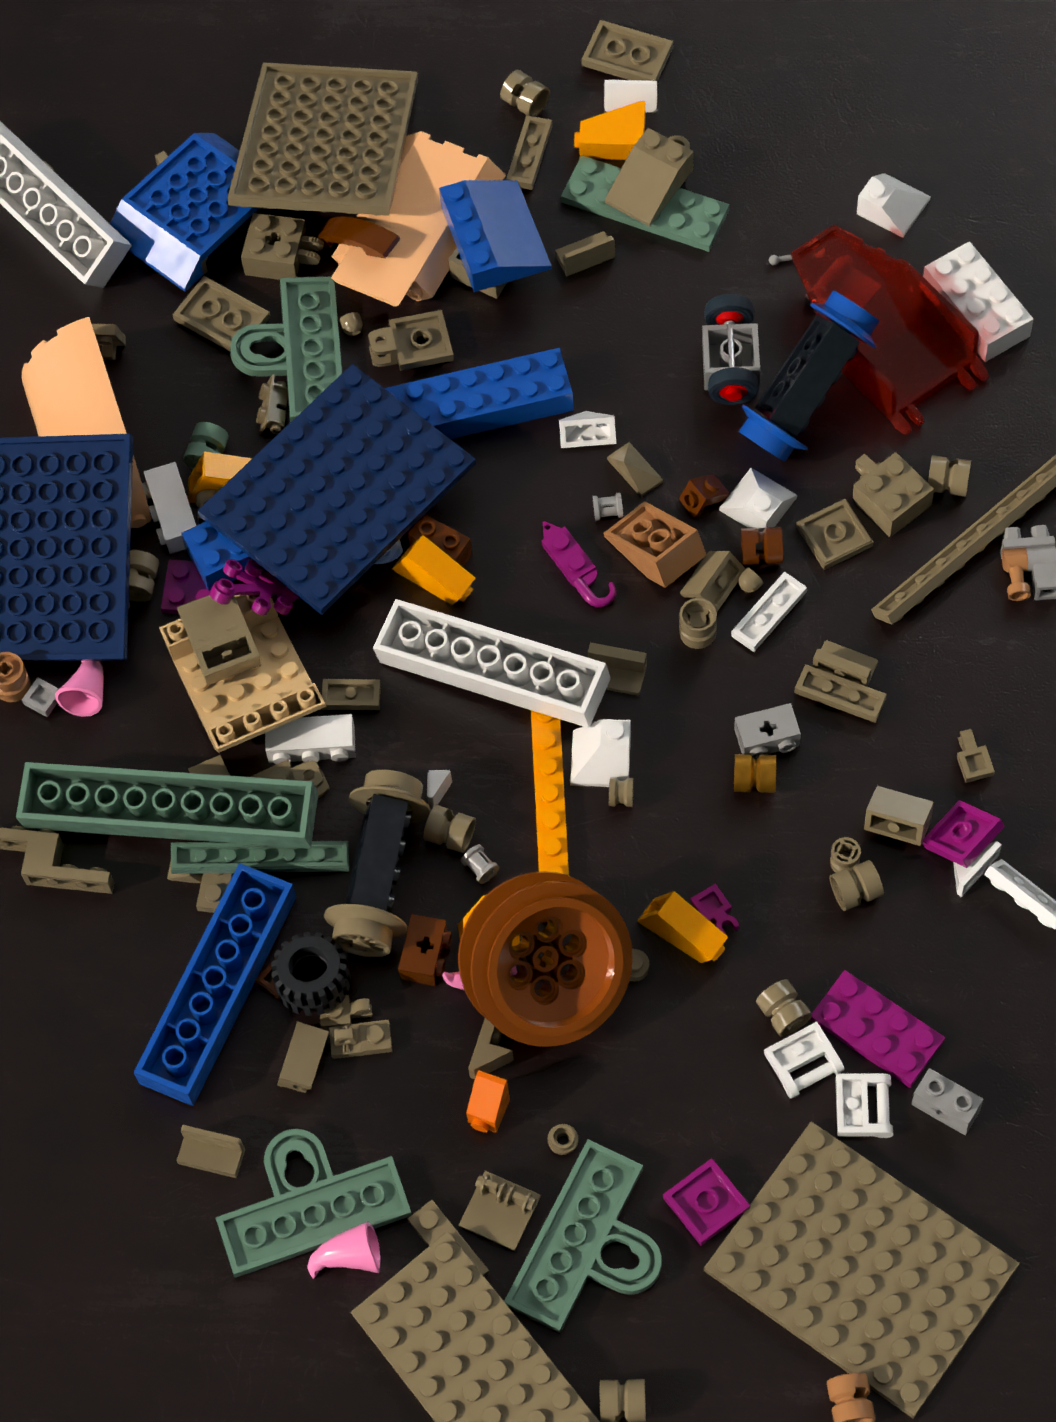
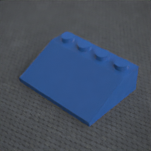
[439,180,552,292]

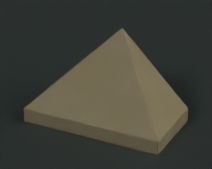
[607,442,663,497]

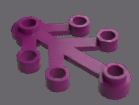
[209,559,300,616]

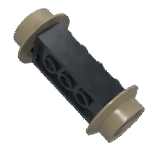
[324,770,431,957]

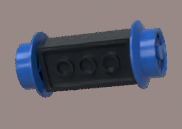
[739,290,880,462]

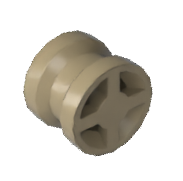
[609,777,634,807]

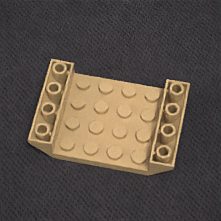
[159,595,326,753]

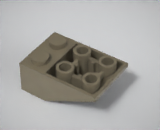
[177,595,261,685]

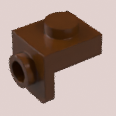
[679,474,730,518]

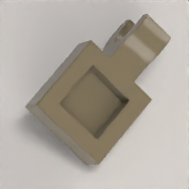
[957,729,995,783]
[320,995,373,1030]

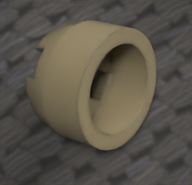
[340,312,363,336]
[739,568,763,593]

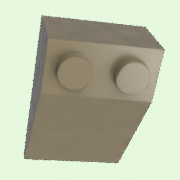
[605,128,693,227]

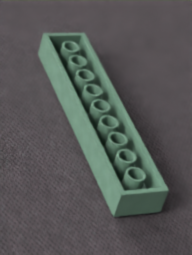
[16,762,319,849]

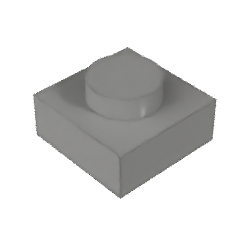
[22,678,59,717]

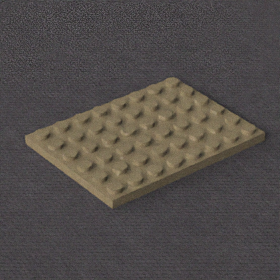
[228,63,418,216]
[704,1121,1020,1419]

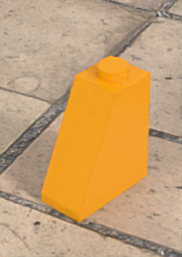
[574,101,646,160]
[188,451,252,503]
[392,535,475,605]
[637,891,728,963]

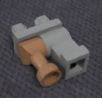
[1000,525,1056,601]

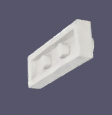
[731,572,807,652]
[984,859,1056,930]

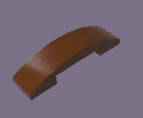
[313,216,400,259]

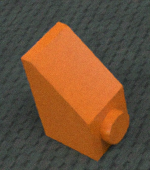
[466,1070,510,1133]

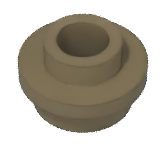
[548,1124,578,1155]

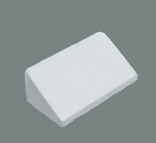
[604,80,658,113]

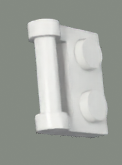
[764,1022,845,1099]
[836,1073,893,1138]

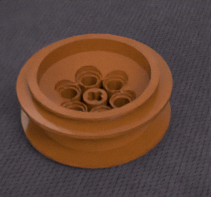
[458,871,633,1047]

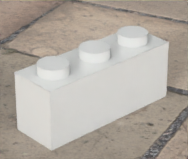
[142,462,196,554]
[265,714,355,765]

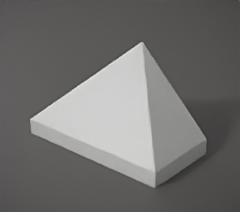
[559,411,616,448]
[953,841,1002,897]

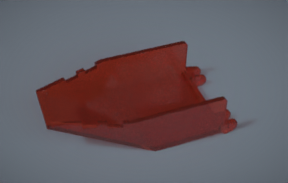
[791,224,989,435]

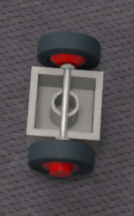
[702,294,760,405]

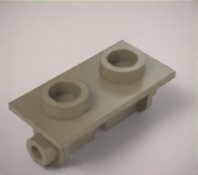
[256,374,288,435]

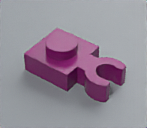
[690,884,739,935]

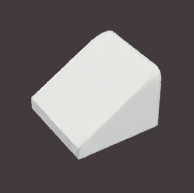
[427,770,452,809]

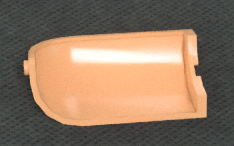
[22,317,152,528]

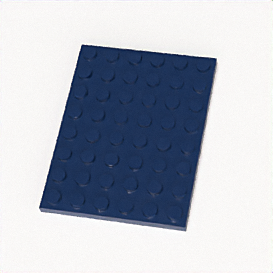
[198,364,476,615]
[0,434,133,662]

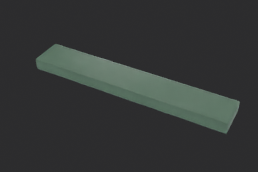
[171,841,349,874]

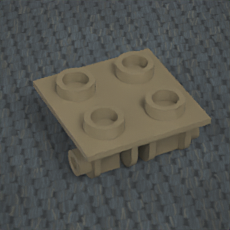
[459,1171,541,1251]

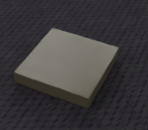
[796,498,874,570]

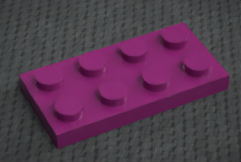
[810,970,945,1088]

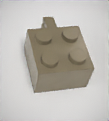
[852,452,934,538]

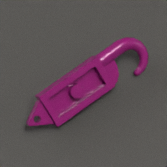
[541,521,616,607]

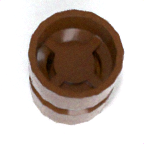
[741,527,783,565]

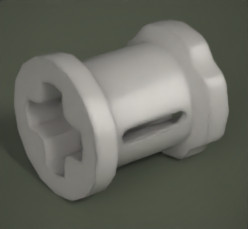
[592,492,623,521]
[461,844,500,884]

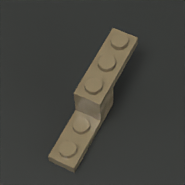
[0,826,115,894]

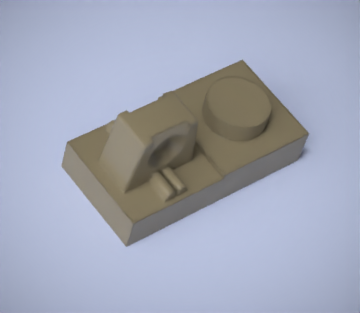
[92,324,126,360]
[329,1020,393,1059]

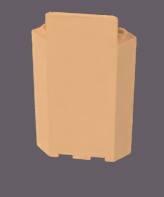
[331,131,506,306]

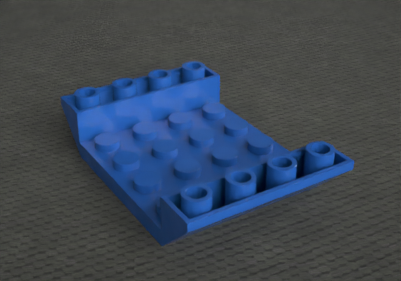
[110,133,259,292]

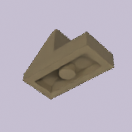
[468,1018,514,1079]

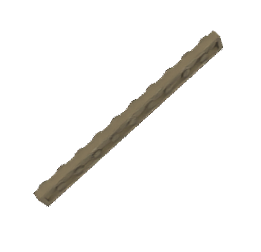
[871,455,1056,625]

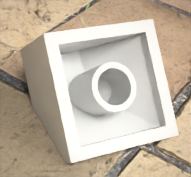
[857,173,931,238]
[719,468,797,532]
[570,719,631,787]

